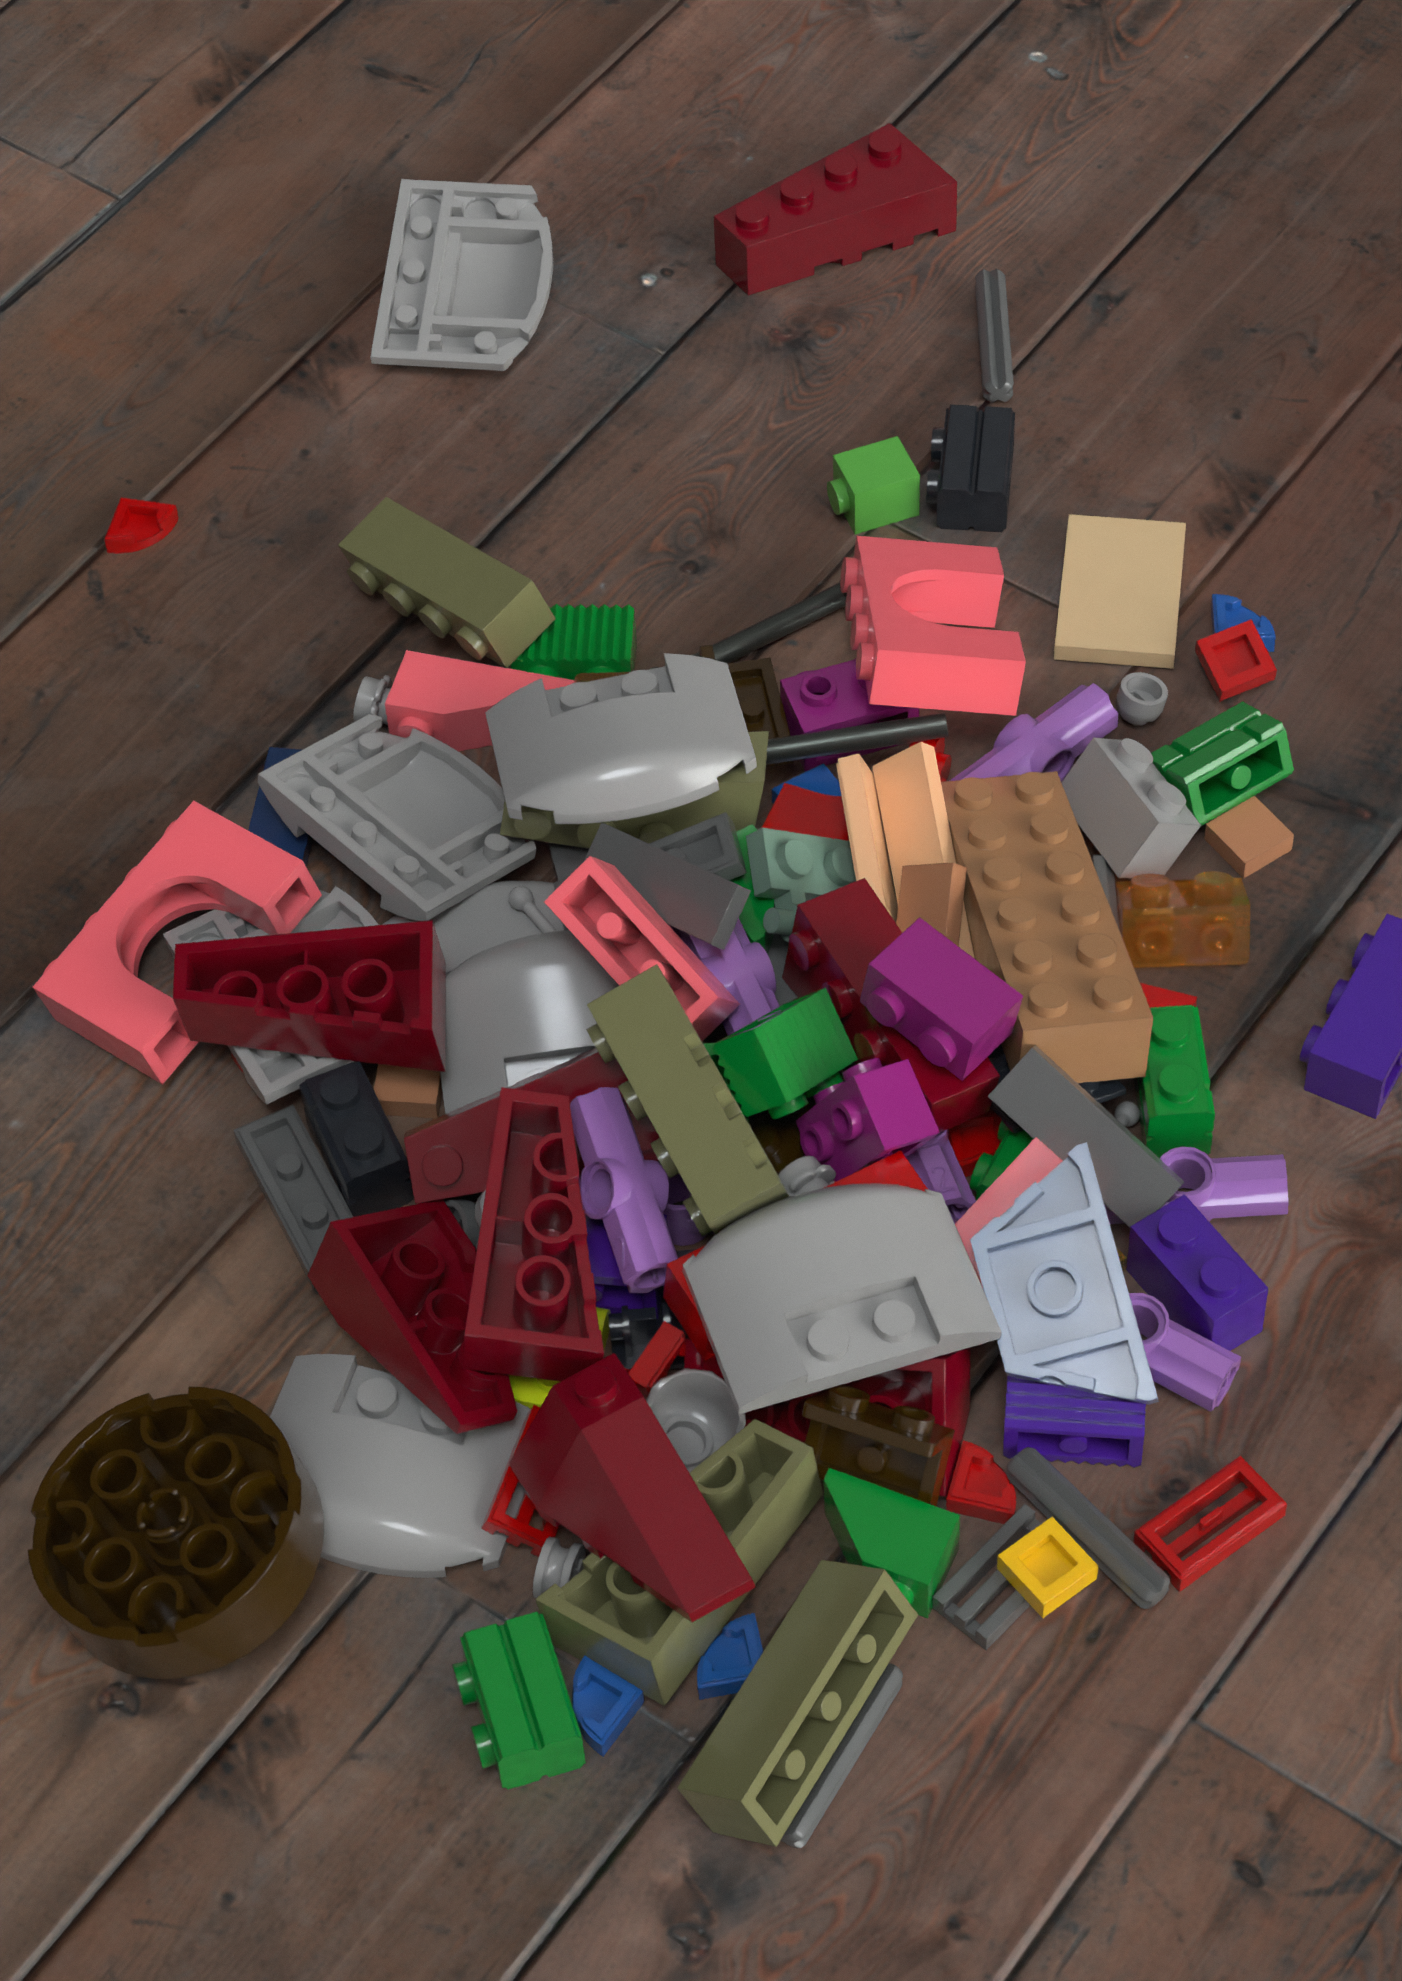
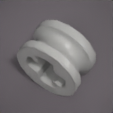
[533,1536,586,1598]

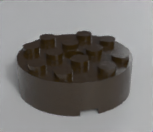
[28,1387,324,1679]

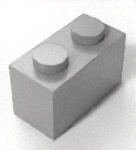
[1062,738,1201,880]

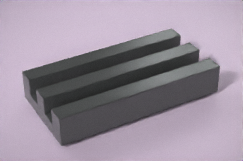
[933,1504,1042,1650]

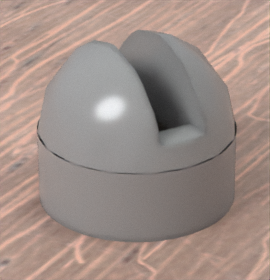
[1117,672,1168,726]

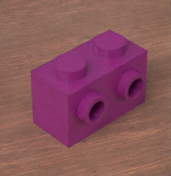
[780,658,919,772]
[859,917,1023,1081]
[795,1058,940,1182]

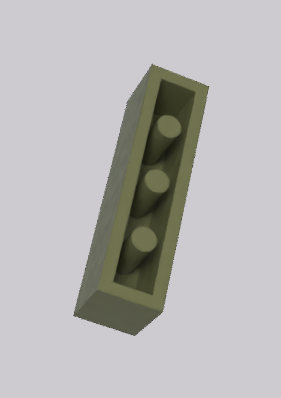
[338,497,556,668]
[677,1560,918,1847]

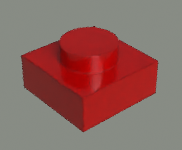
[1195,619,1277,701]

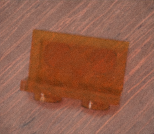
[1116,871,1250,968]

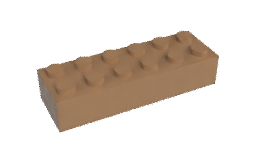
[941,771,1153,1084]

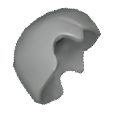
[646,1368,746,1473]

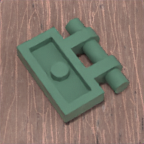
[746,828,856,942]

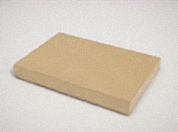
[1054,514,1186,669]

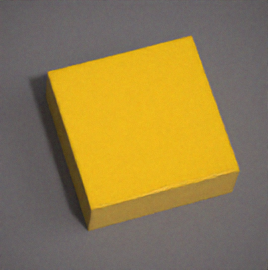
[997,1517,1098,1618]

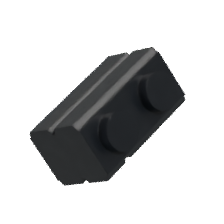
[926,404,1015,532]
[299,1062,414,1217]

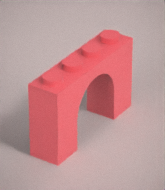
[840,536,1026,716]
[32,800,322,1085]

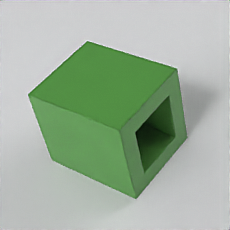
[827,436,920,535]

